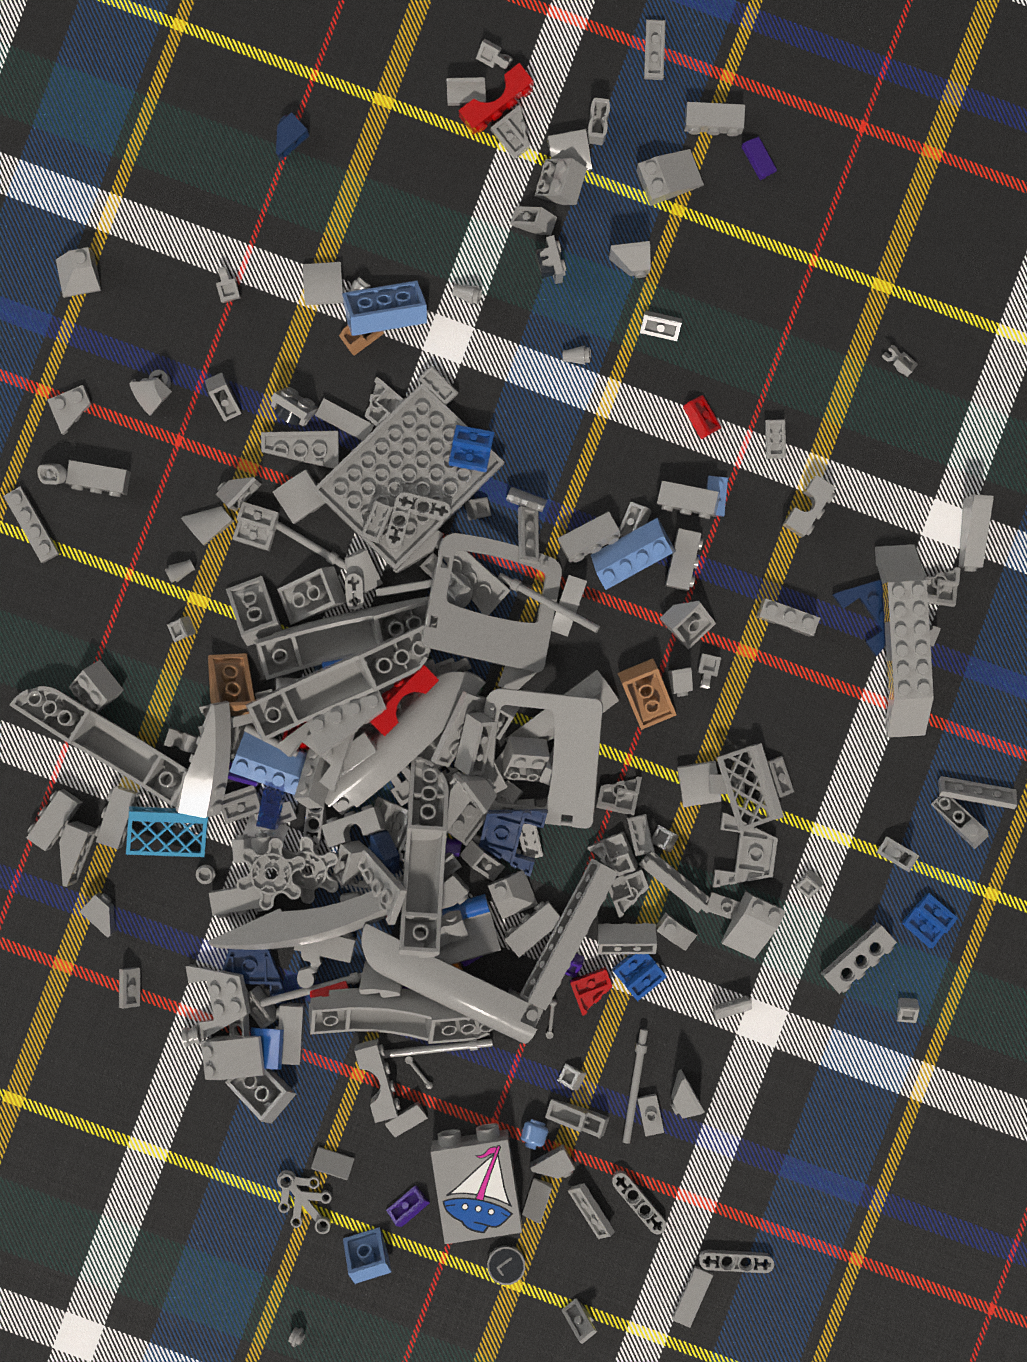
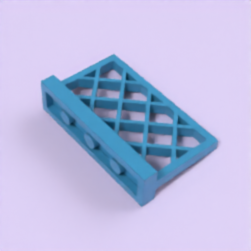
[126,806,208,857]

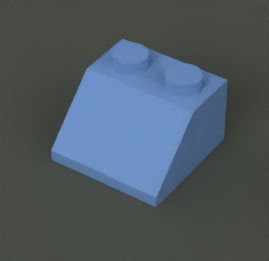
[343,1227,391,1284]

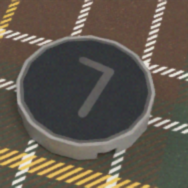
[487,1245,525,1285]

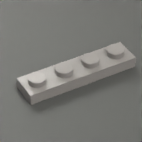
[4,487,60,563]
[938,776,1017,809]

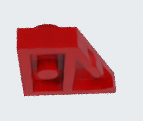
[570,967,613,1015]

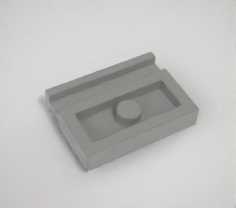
[221,785,263,824]
[447,801,486,846]

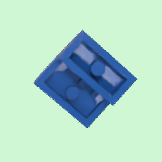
[449,425,494,473]
[902,893,958,948]
[612,954,667,1001]
[250,1027,284,1069]

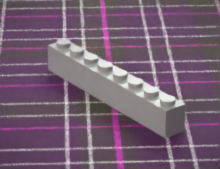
[519,859,618,1010]

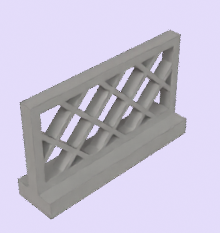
[716,743,784,831]
[638,852,710,913]

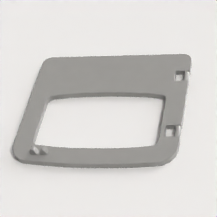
[421,533,562,672]
[478,688,603,828]

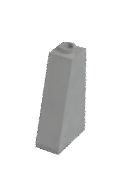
[958,495,993,572]

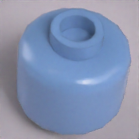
[521,1119,548,1149]

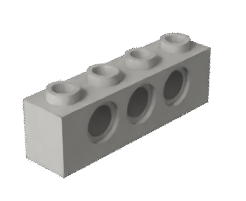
[821,923,897,994]

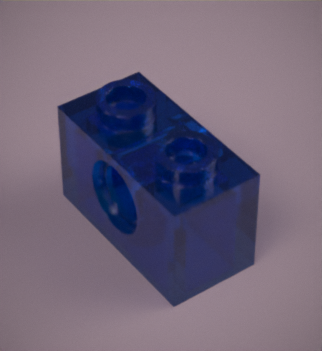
[256,787,286,830]

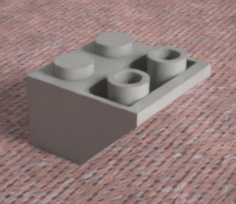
[535,158,587,205]
[69,660,123,713]
[502,736,550,781]

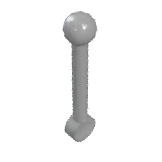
[546,999,557,1039]
[405,1056,433,1089]

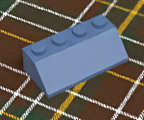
[342,281,427,336]
[591,518,676,590]
[230,732,307,795]

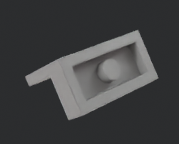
[446,77,486,106]

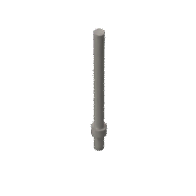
[276,521,347,571]
[498,573,600,633]
[260,972,363,1007]
[622,1029,648,1144]
[383,1039,493,1058]

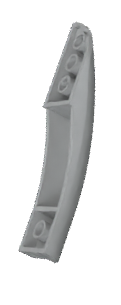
[254,596,448,680]
[245,624,431,741]
[325,670,485,815]
[10,686,188,807]
[399,756,449,958]
[208,891,401,950]
[361,923,543,1044]
[309,988,493,1044]

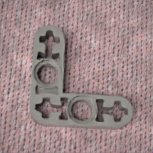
[386,492,451,548]

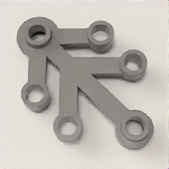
[277,1170,332,1234]

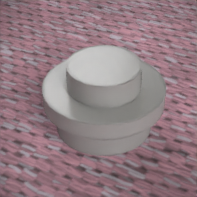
[196,865,215,884]
[288,1327,305,1347]

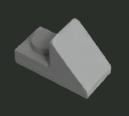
[876,836,919,872]
[562,1298,597,1344]

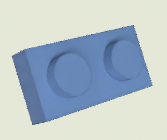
[707,476,728,517]

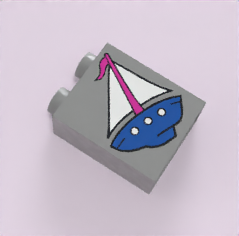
[431,1123,522,1244]

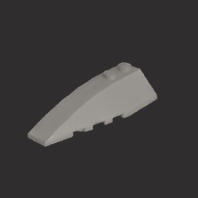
[505,670,619,742]
[176,701,231,818]

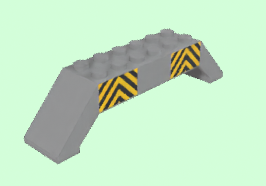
[875,545,934,738]

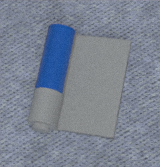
[435,894,501,965]

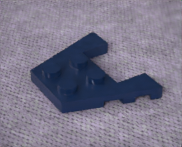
[833,580,886,656]
[479,809,548,877]
[222,949,288,1004]

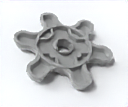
[282,836,339,904]
[236,838,306,910]

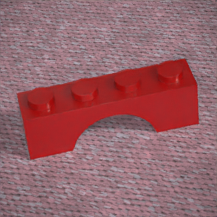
[459,63,534,135]
[370,665,439,736]

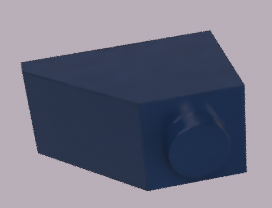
[276,112,309,161]
[370,830,400,874]

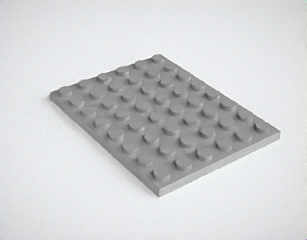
[313,383,504,571]

